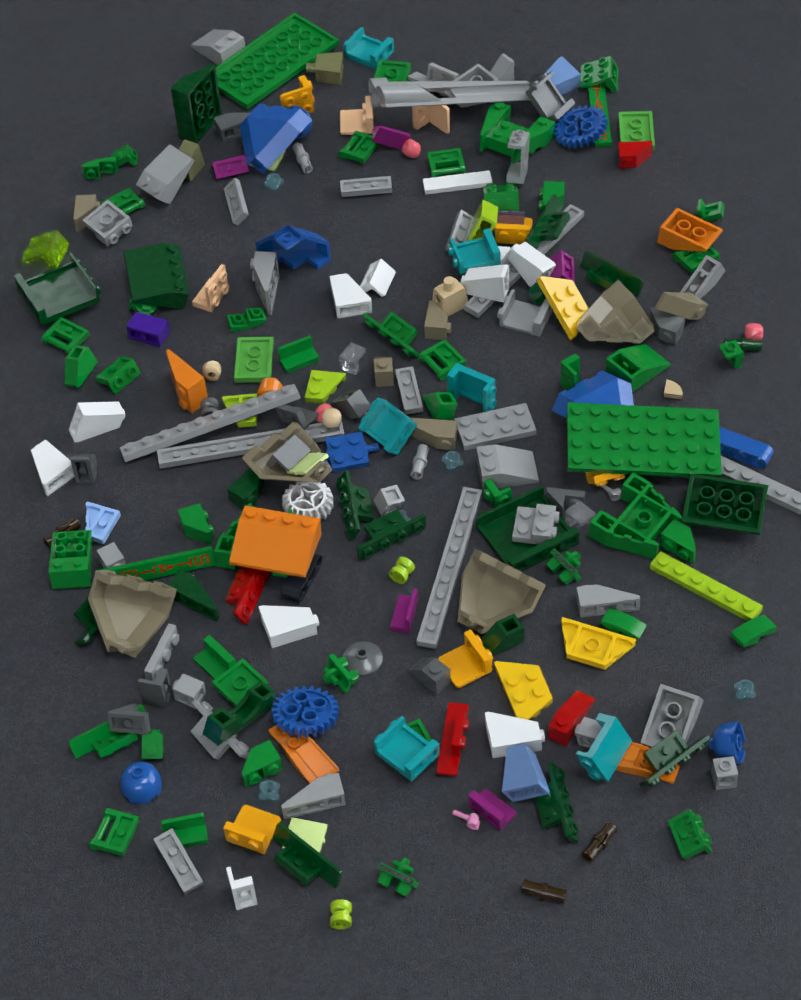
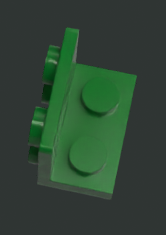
[580,55,618,93]

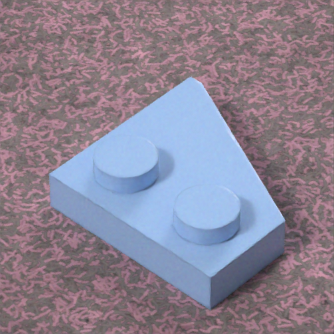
[85,501,121,544]

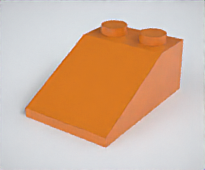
[657,208,723,252]
[166,349,208,413]

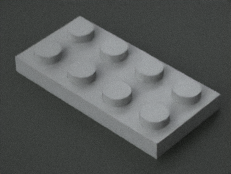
[454,403,536,451]

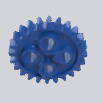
[554,105,608,149]
[272,685,339,738]

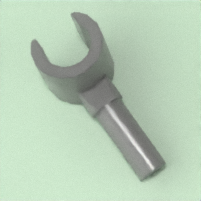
[601,484,621,501]

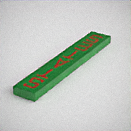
[588,82,612,148]
[96,546,216,581]

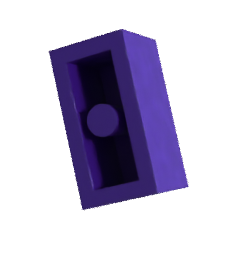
[126,312,170,348]

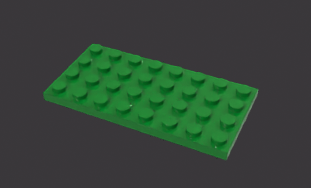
[216,13,340,110]
[567,402,722,478]

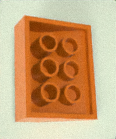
[229,506,322,578]

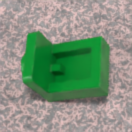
[112,145,138,167]
[696,199,724,222]
[127,298,158,315]
[719,340,744,369]
[482,478,512,508]
[142,730,165,759]

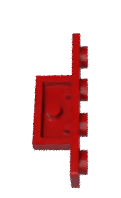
[225,568,270,625]
[437,702,469,777]

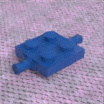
[325,431,379,473]

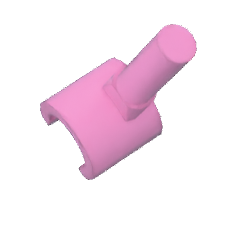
[453,810,480,830]

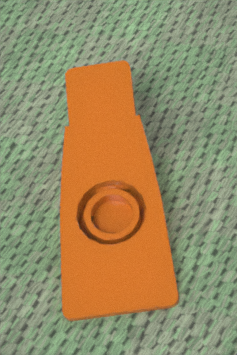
[269,724,339,784]
[616,742,680,784]

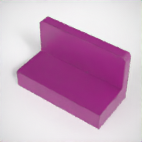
[372,126,410,150]
[211,155,249,179]
[549,250,575,284]
[390,588,419,634]
[468,789,517,831]

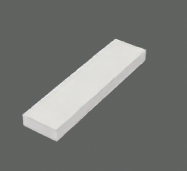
[423,170,492,195]

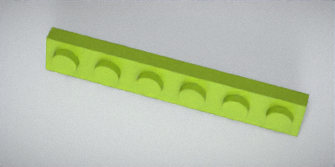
[650,551,763,621]

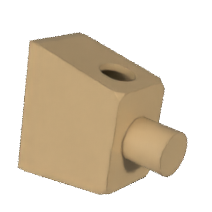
[432,276,468,316]

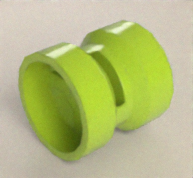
[389,556,415,584]
[330,900,352,930]

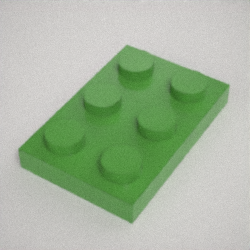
[618,111,655,150]
[234,337,274,383]

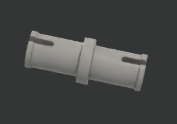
[292,143,313,174]
[410,444,429,480]

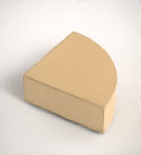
[664,379,683,400]

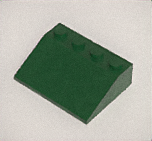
[171,64,222,144]
[123,243,189,309]
[682,473,768,535]

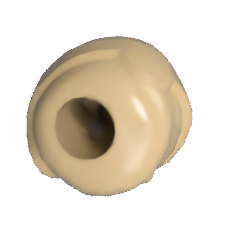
[202,361,221,381]
[322,408,342,428]

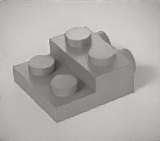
[82,200,133,246]
[512,504,560,545]

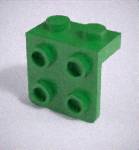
[483,182,519,213]

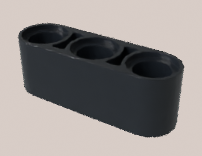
[281,553,322,602]

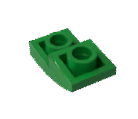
[82,156,119,179]
[226,308,266,332]
[600,608,647,642]
[730,615,777,648]

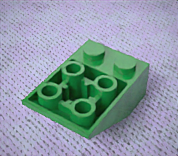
[605,344,671,393]
[48,530,92,589]

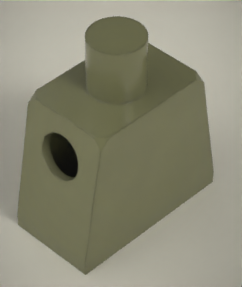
[306,52,344,85]
[179,139,205,181]

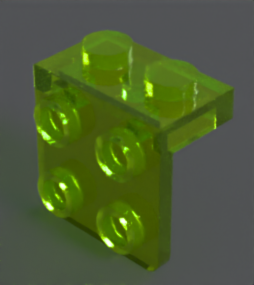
[21,229,70,269]

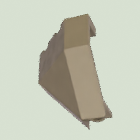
[576,280,654,343]
[242,422,333,483]
[457,549,546,634]
[88,570,177,658]

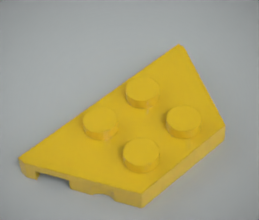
[536,276,589,340]
[561,617,636,670]
[494,661,553,720]

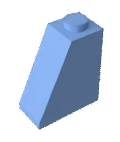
[546,56,581,95]
[502,744,550,802]

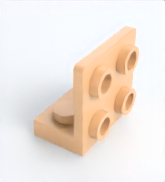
[340,96,374,135]
[412,105,450,134]
[192,264,229,312]

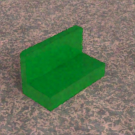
[278,335,320,374]
[560,353,580,391]
[194,635,236,680]
[161,813,209,848]

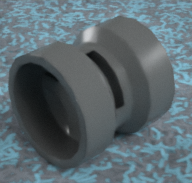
[200,397,219,417]

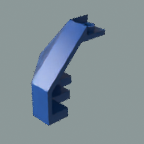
[240,104,312,174]
[255,225,331,270]
[552,370,634,418]

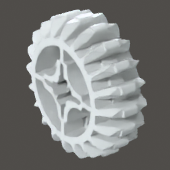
[282,482,334,521]

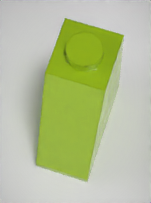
[466,200,498,241]

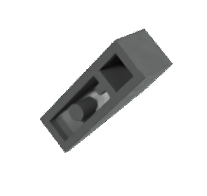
[214,112,251,142]

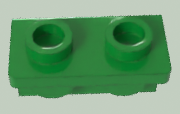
[95,356,141,394]
[668,809,713,860]

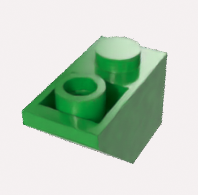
[539,181,565,211]
[64,345,98,388]
[422,392,458,420]
[178,503,214,544]
[660,519,696,564]
[241,740,283,787]

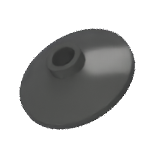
[343,641,383,676]

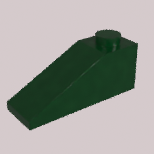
[227,468,265,509]
[168,570,219,622]

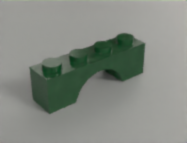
[203,681,276,746]

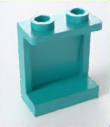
[343,27,394,69]
[447,228,501,274]
[447,363,497,412]
[358,397,417,455]
[576,713,632,782]
[374,716,440,782]

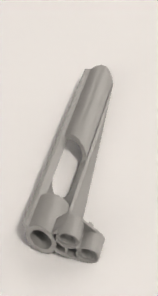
[368,78,530,108]

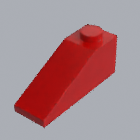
[548,690,596,747]

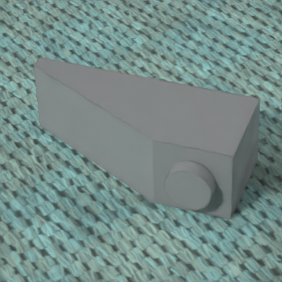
[680,255,726,299]
[576,584,640,618]
[281,773,346,819]

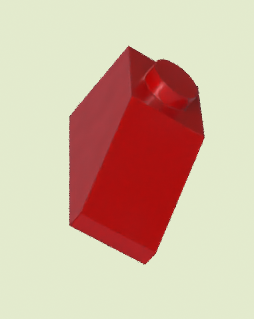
[618,141,652,169]

